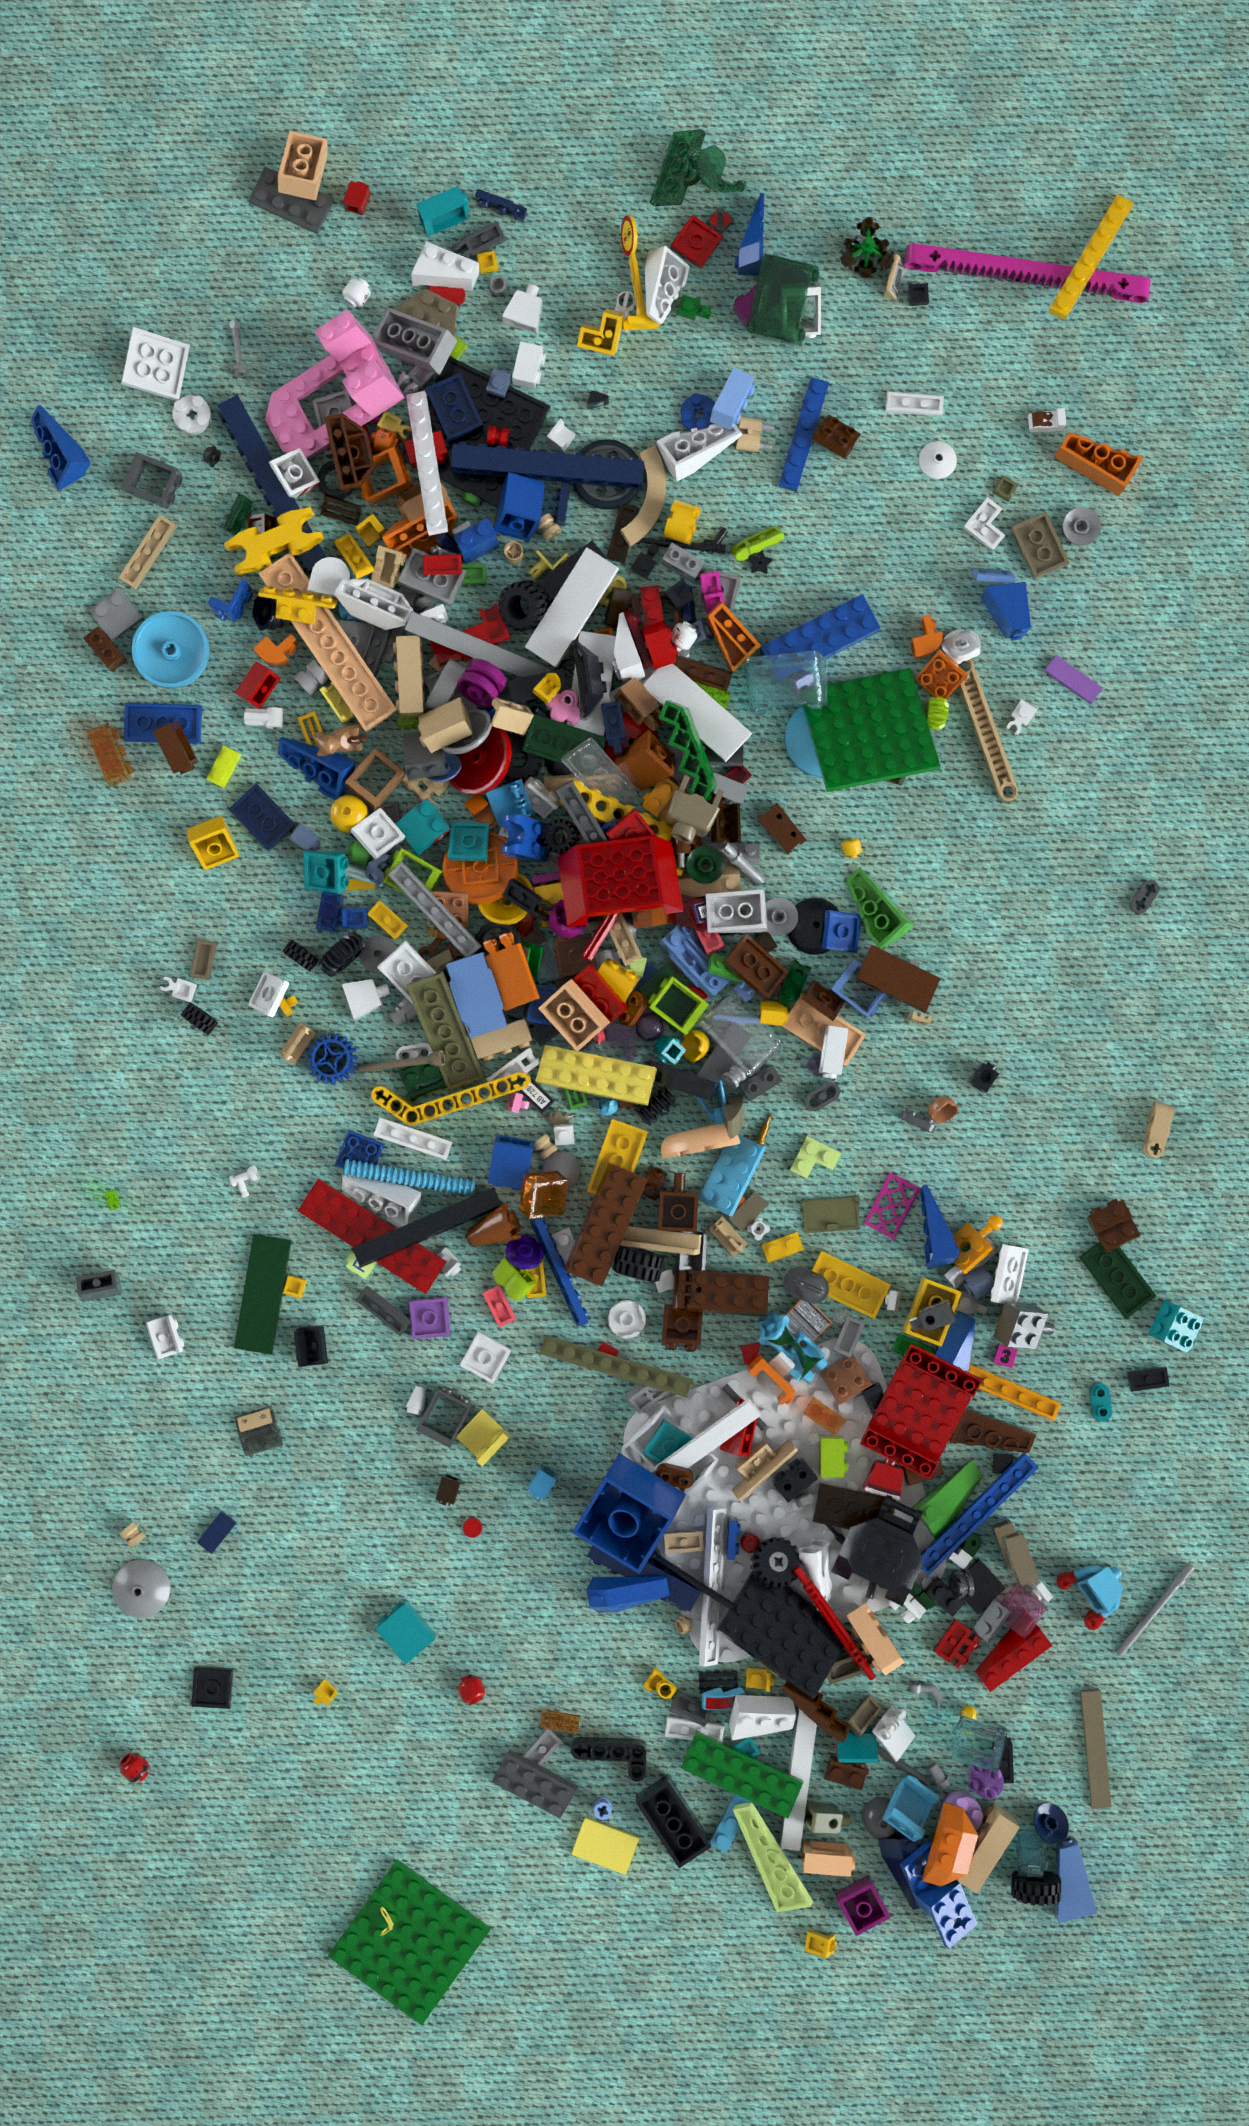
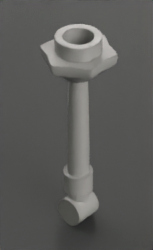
[230,321,249,377]

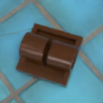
[812,414,861,459]

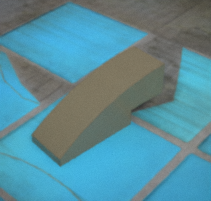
[722,1094,745,1139]
[827,1647,875,1685]

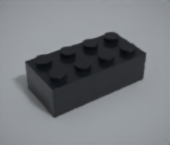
[636,1774,712,1868]

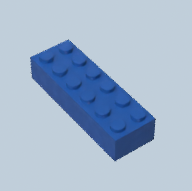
[759,594,880,684]

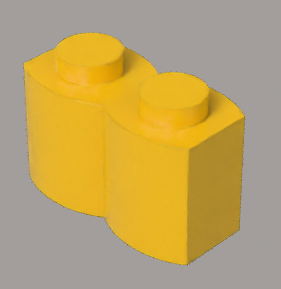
[759,1000,788,1026]

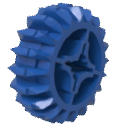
[306,1033,358,1085]

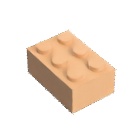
[278,131,328,200]
[538,979,610,1052]

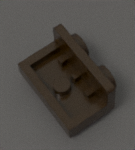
[710,803,741,843]

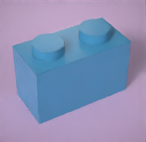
[528,1463,558,1500]

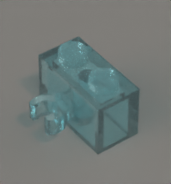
[1015,1829,1048,1877]

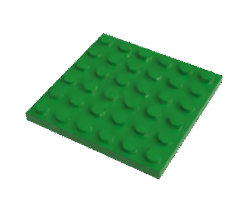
[799,668,941,792]
[328,1859,491,2026]

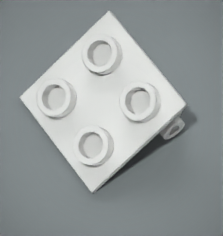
[872,1705,915,1762]

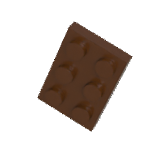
[723,933,789,1001]

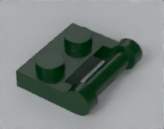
[398,1063,447,1102]

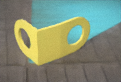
[380,1907,394,1936]

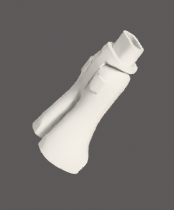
[799,1539,832,1611]

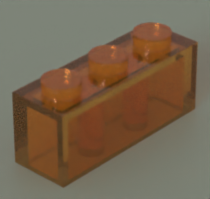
[87,723,134,787]

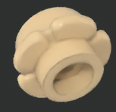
[675,1616,692,1635]

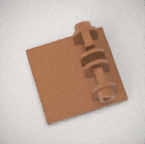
[430,891,469,927]
[819,1354,872,1405]

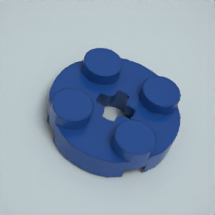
[680,393,715,432]

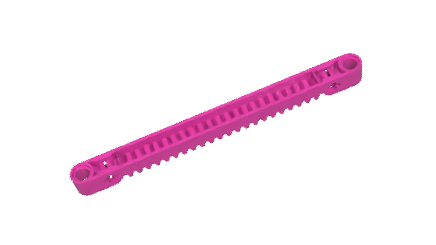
[904,244,1151,303]

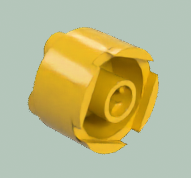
[664,500,701,545]

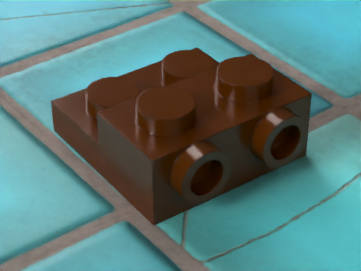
[1087,1199,1141,1253]
[661,1304,703,1352]

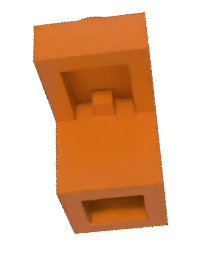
[910,615,943,661]
[253,634,299,667]

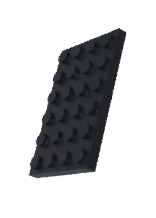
[716,1569,852,1700]

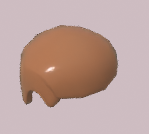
[928,1096,959,1124]

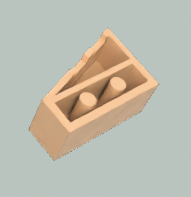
[847,1603,905,1675]

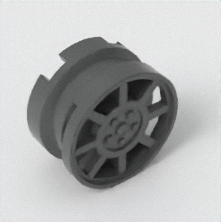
[949,1569,974,1599]

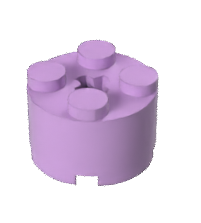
[941,1790,983,1831]

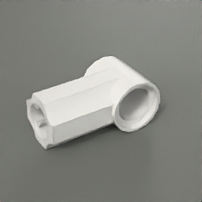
[244,707,283,729]

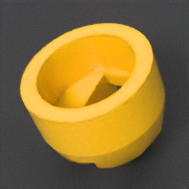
[961,1705,977,1721]

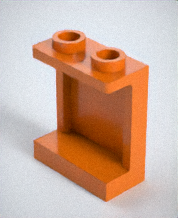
[747,1354,796,1405]

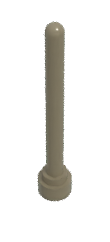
[357,1050,445,1073]

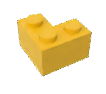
[577,309,625,356]

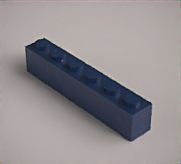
[587,1546,701,1612]

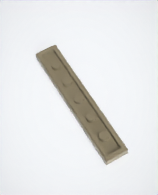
[1080,1689,1112,1809]

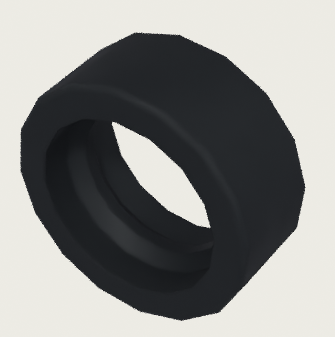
[318,460,353,499]

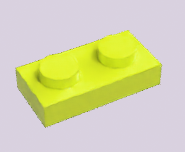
[206,745,241,789]

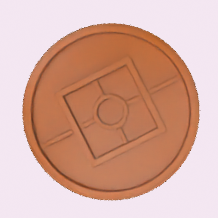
[442,831,519,905]

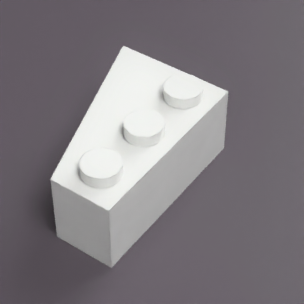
[411,242,480,291]
[729,1695,796,1740]

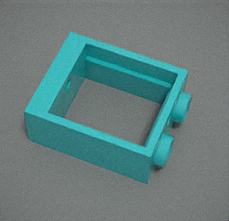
[416,186,470,237]

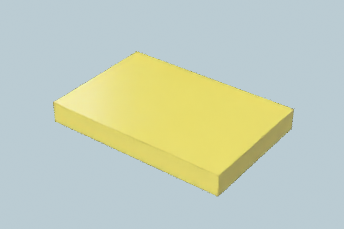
[571,1816,639,1875]

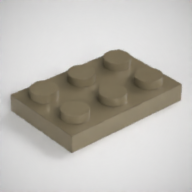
[1010,512,1070,580]

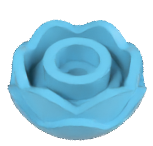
[597,1097,619,1116]

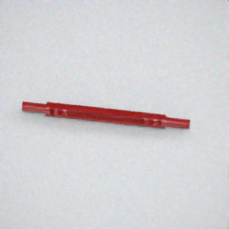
[793,1566,876,1680]

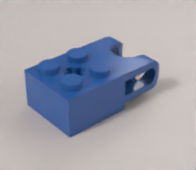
[502,814,549,862]

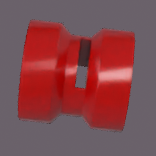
[487,426,509,447]

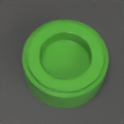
[461,492,481,507]

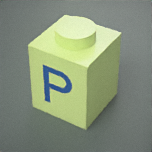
[346,1252,377,1279]

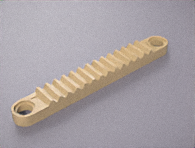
[957,659,1018,802]

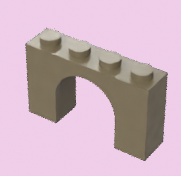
[991,1519,1040,1587]

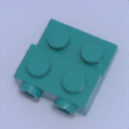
[303,850,349,894]

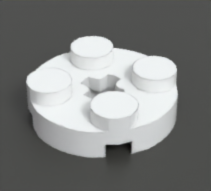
[173,395,212,435]
[941,629,981,664]

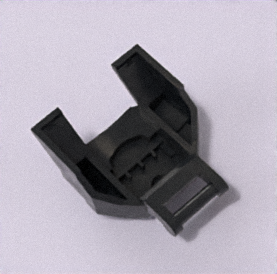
[831,1494,923,1606]

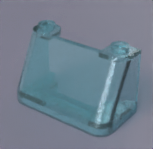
[744,651,827,715]

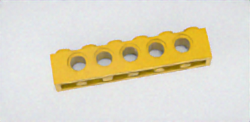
[558,780,673,841]

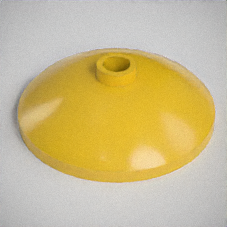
[478,873,534,925]

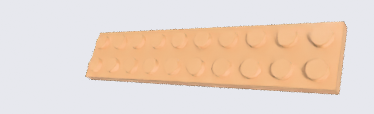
[258,553,397,732]

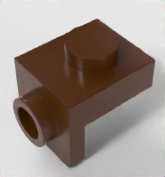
[642,1166,667,1200]

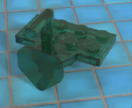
[649,129,746,207]

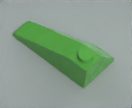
[846,867,914,949]
[911,1460,983,1538]

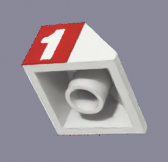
[269,448,320,498]

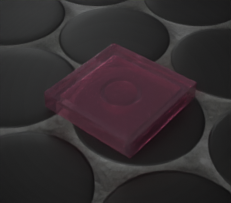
[1001,1582,1048,1639]

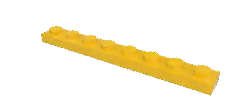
[1048,194,1134,321]

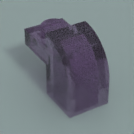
[606,1024,639,1062]

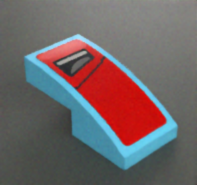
[702,1687,744,1711]

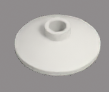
[919,441,957,479]

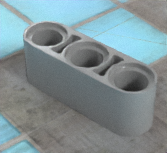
[424,659,467,711]

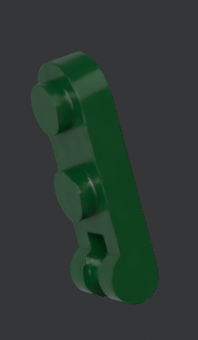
[778,959,812,1007]

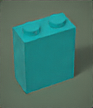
[375,1600,437,1665]

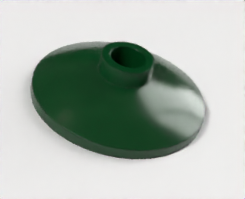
[686,846,725,884]

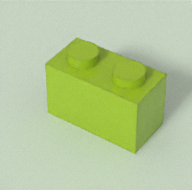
[819,1435,848,1478]

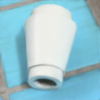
[406,1386,426,1416]

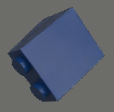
[493,472,545,542]
[981,582,1031,641]

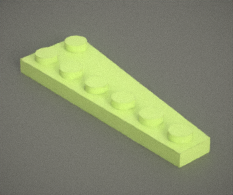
[733,1802,813,1912]

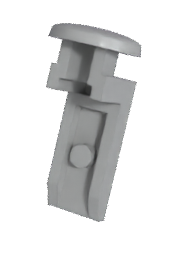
[397,366,436,402]

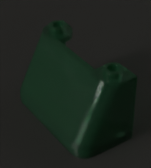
[748,254,819,346]

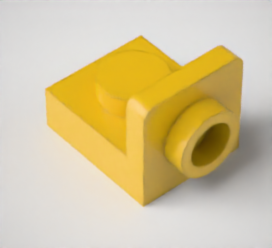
[745,1667,774,1692]
[804,1930,837,1959]

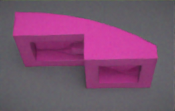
[699,570,724,614]

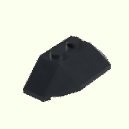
[572,640,607,721]

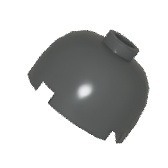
[862,1797,897,1838]

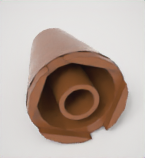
[466,1203,522,1247]

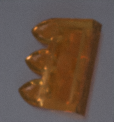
[539,1709,580,1734]

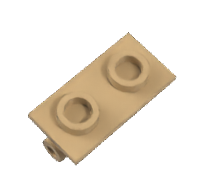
[279,1022,316,1064]
[708,1216,748,1257]

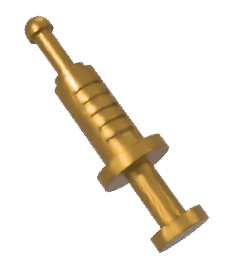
[753,1114,772,1146]

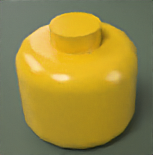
[841,838,862,858]

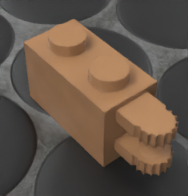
[613,677,666,731]

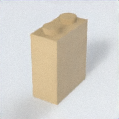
[418,697,472,753]

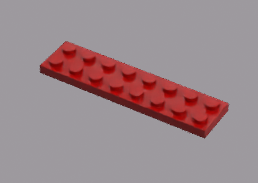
[297,1178,447,1294]

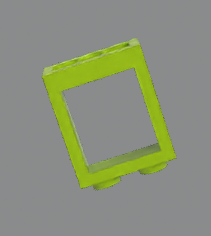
[383,848,443,895]
[647,976,709,1035]

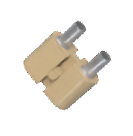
[735,416,774,452]

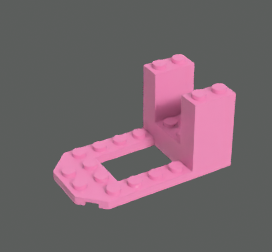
[265,309,405,460]

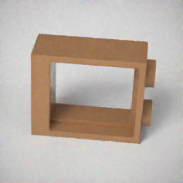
[396,481,451,522]
[345,748,405,811]

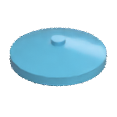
[132,611,210,689]
[784,706,822,777]

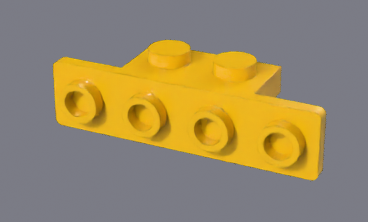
[258,586,338,624]

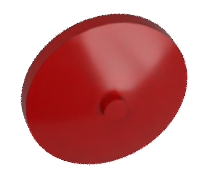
[445,726,512,796]

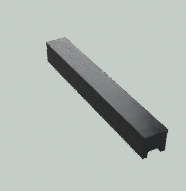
[351,1187,501,1268]

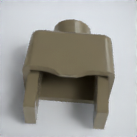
[665,775,724,844]

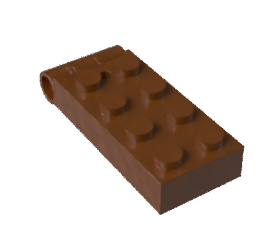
[672,1270,769,1317]

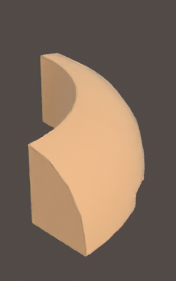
[661,1123,740,1159]

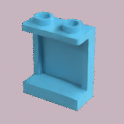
[882,1775,940,1842]

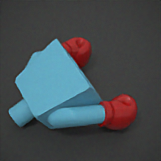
[1056,1565,1123,1631]

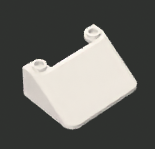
[621,1405,719,1494]

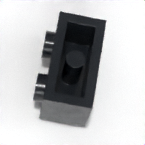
[772,1458,818,1503]

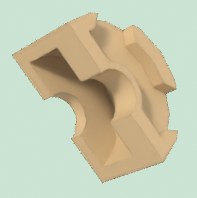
[371,545,406,589]

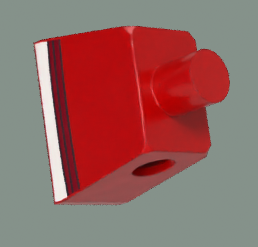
[862,1457,903,1501]

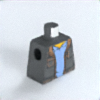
[909,1299,955,1332]

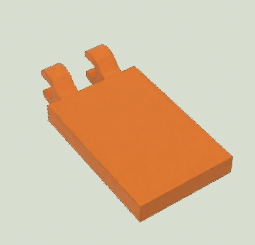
[483,932,540,1011]

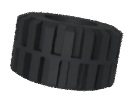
[498,580,551,632]
[613,1246,665,1282]

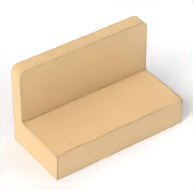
[491,697,534,735]

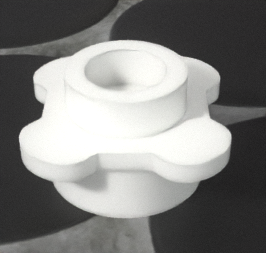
[747,1217,770,1240]

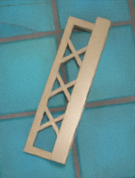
[620,1226,701,1255]

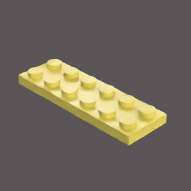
[536,1045,657,1106]

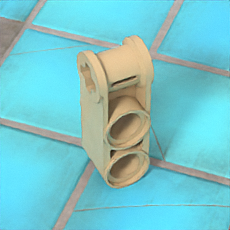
[1143,1102,1175,1158]

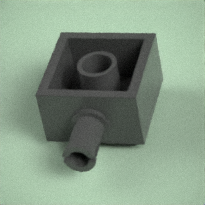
[993,1301,1055,1349]

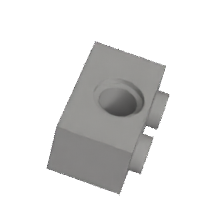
[662,543,705,584]

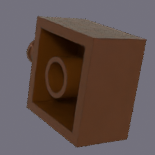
[658,1172,699,1232]

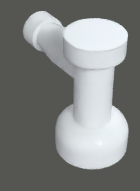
[229,1165,260,1198]

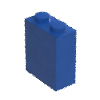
[453,518,499,564]
[488,1134,535,1191]

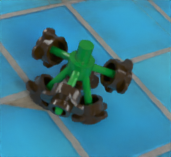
[840,217,894,278]

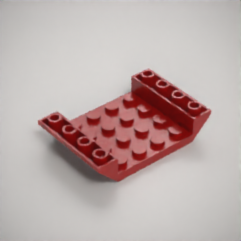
[557,835,684,927]
[860,1343,983,1480]

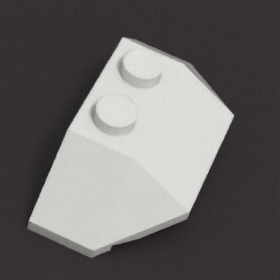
[334,579,413,630]

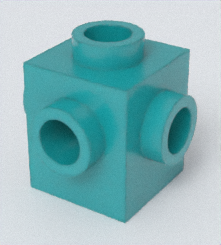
[652,1036,686,1065]

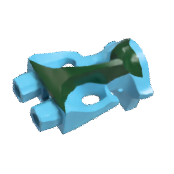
[758,1311,828,1383]

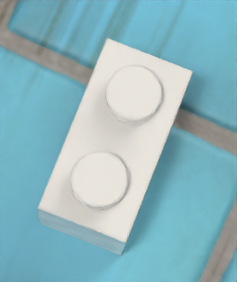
[512,341,546,389]

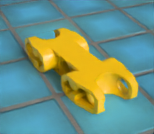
[224,507,324,575]

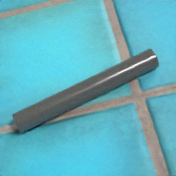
[722,1384,767,1431]
[877,1745,927,1784]

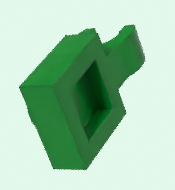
[677,295,712,321]

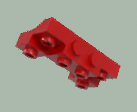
[429,603,511,667]

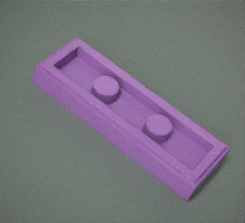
[1044,655,1103,704]

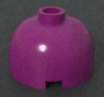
[548,899,588,938]

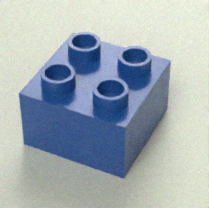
[572,1453,686,1574]

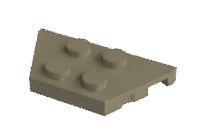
[394,289,459,337]

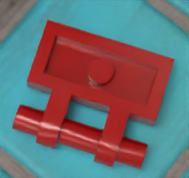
[933,1619,982,1670]

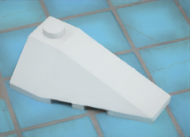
[645,246,690,325]
[657,423,742,481]
[342,1174,421,1228]

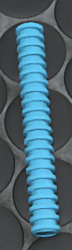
[343,1159,476,1196]

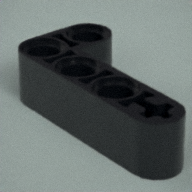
[571,1737,647,1782]

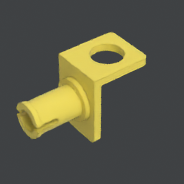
[528,550,571,581]

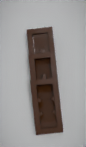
[782,1682,851,1743]

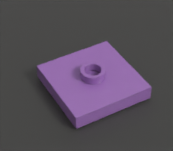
[409,1297,451,1339]

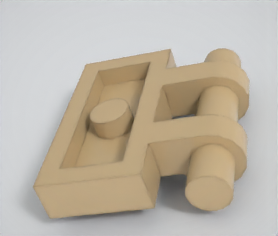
[402,775,451,805]

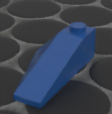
[734,193,764,276]
[31,405,91,490]
[278,737,356,800]
[920,1185,959,1269]
[935,1311,976,1372]
[586,1577,670,1613]

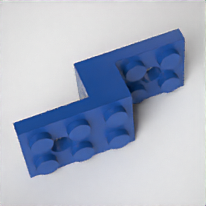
[900,1840,977,1949]

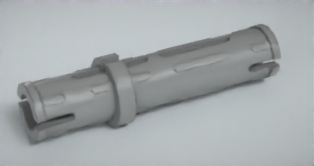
[718,841,765,886]

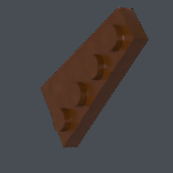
[949,1408,1036,1453]

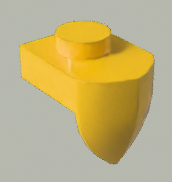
[532,673,561,704]

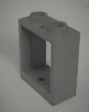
[121,452,183,509]
[416,1386,473,1448]

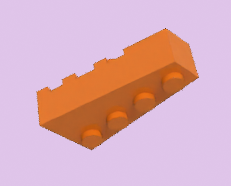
[1054,432,1144,496]

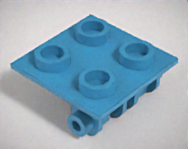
[485,779,535,828]

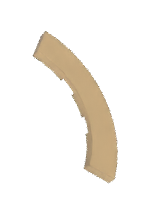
[620,445,666,548]

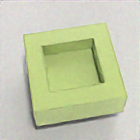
[625,957,647,977]

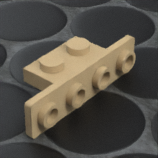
[732,1440,798,1501]

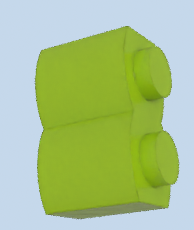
[492,1257,536,1301]

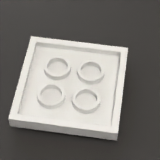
[121,327,190,401]

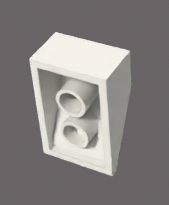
[612,612,646,685]
[706,889,767,933]

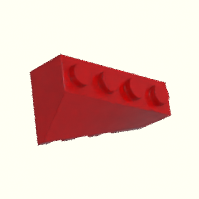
[975,1609,1053,1692]

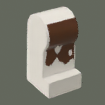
[1028,408,1066,432]

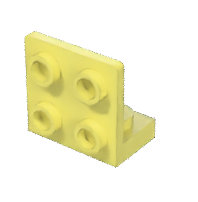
[456,1409,510,1466]

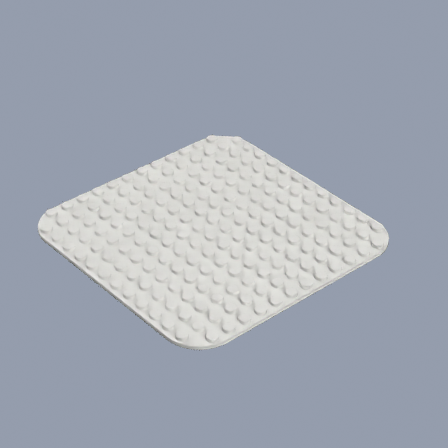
[623,1338,946,1663]

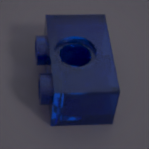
[316,891,344,934]

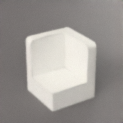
[547,419,576,452]

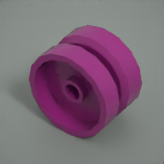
[457,659,507,708]

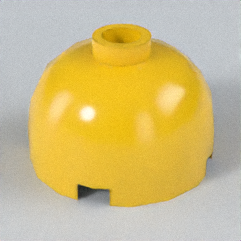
[330,795,369,834]

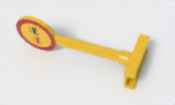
[621,215,665,331]

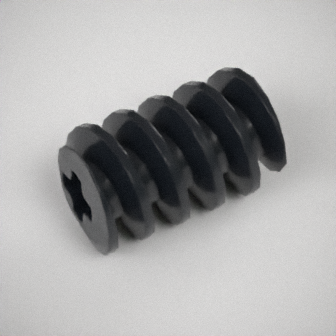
[634,1086,676,1126]

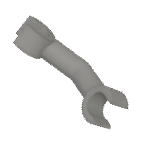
[909,1682,950,1711]

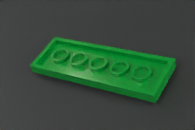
[681,1730,804,1819]

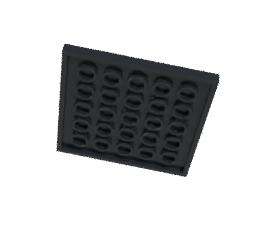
[401,356,551,508]

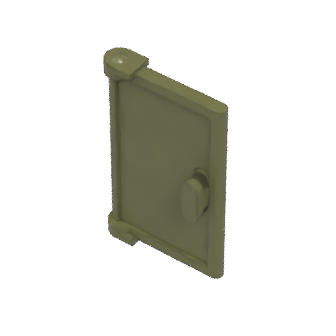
[801,1195,860,1233]

